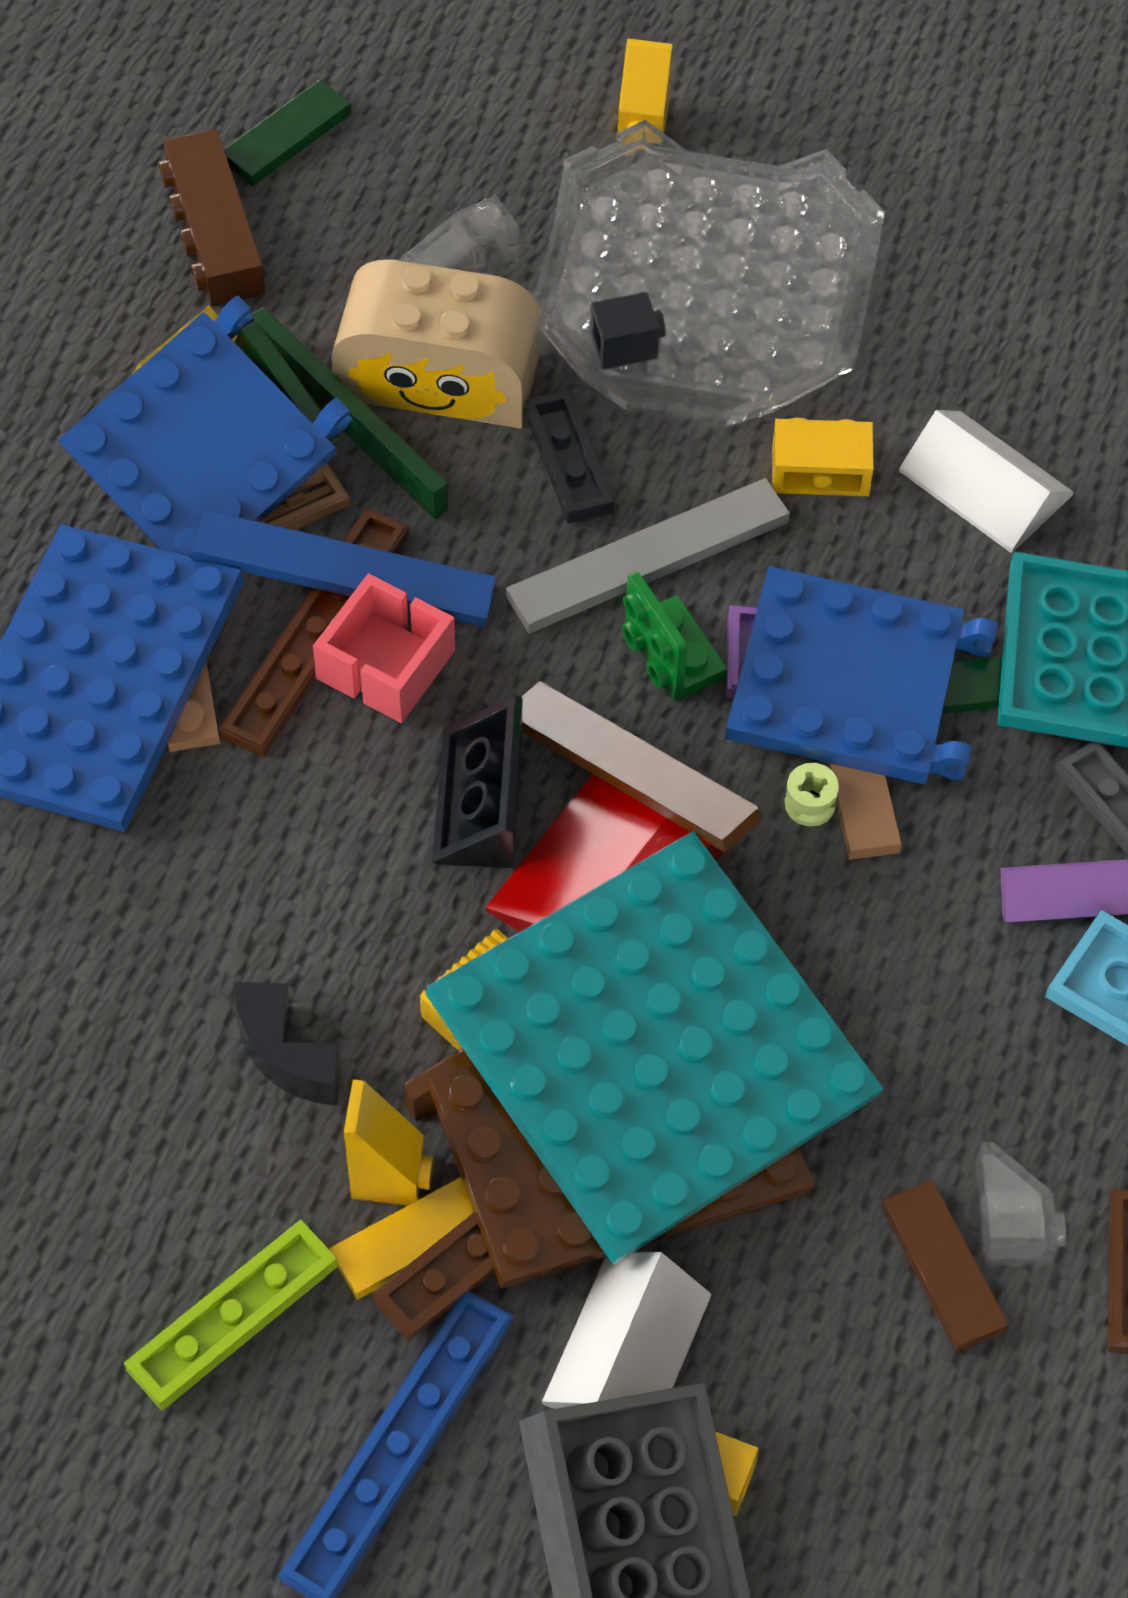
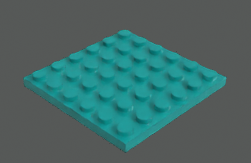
[425,831,884,1265]

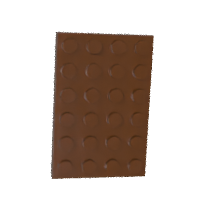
[428,1064,815,1289]

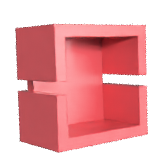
[313,573,455,724]

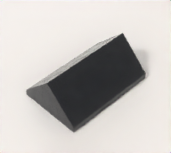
[432,695,523,868]

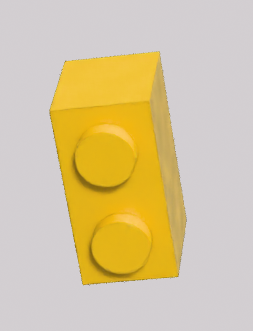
[772,418,874,496]

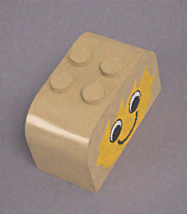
[332,260,540,429]

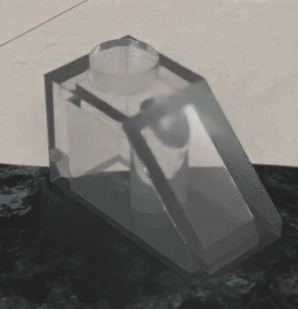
[975,1142,1066,1266]

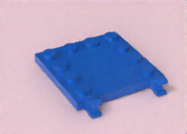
[58,296,353,557]
[725,566,998,785]

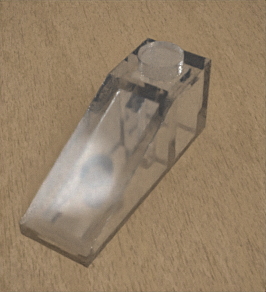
[398,195,519,275]

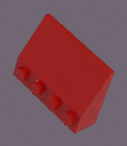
[485,774,723,932]

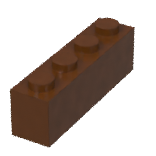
[158,129,265,306]

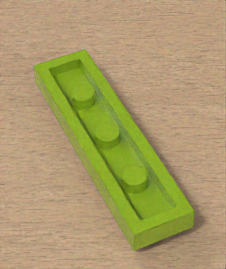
[124,1219,338,1411]

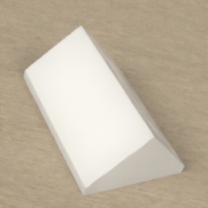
[899,410,1073,553]
[542,1252,711,1409]

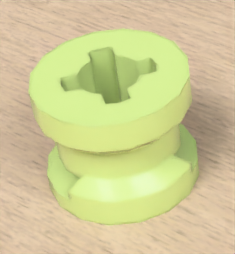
[784,763,839,826]

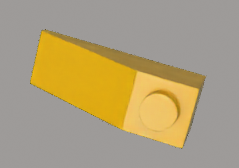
[344,1080,434,1206]

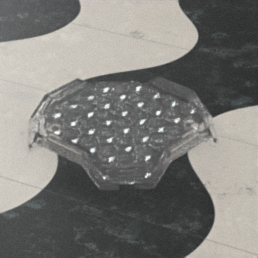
[532,120,885,427]

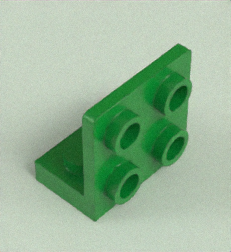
[622,571,728,702]

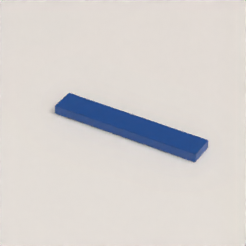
[191,509,496,627]
[278,1291,513,1598]

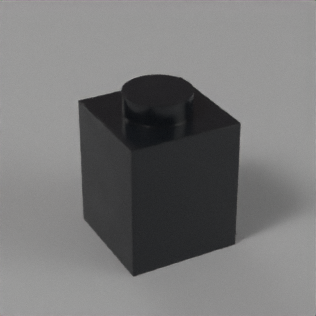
[590,292,666,370]

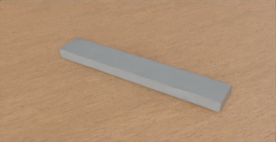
[506,478,790,634]

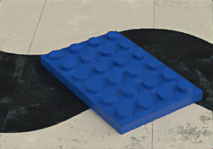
[0,524,245,832]

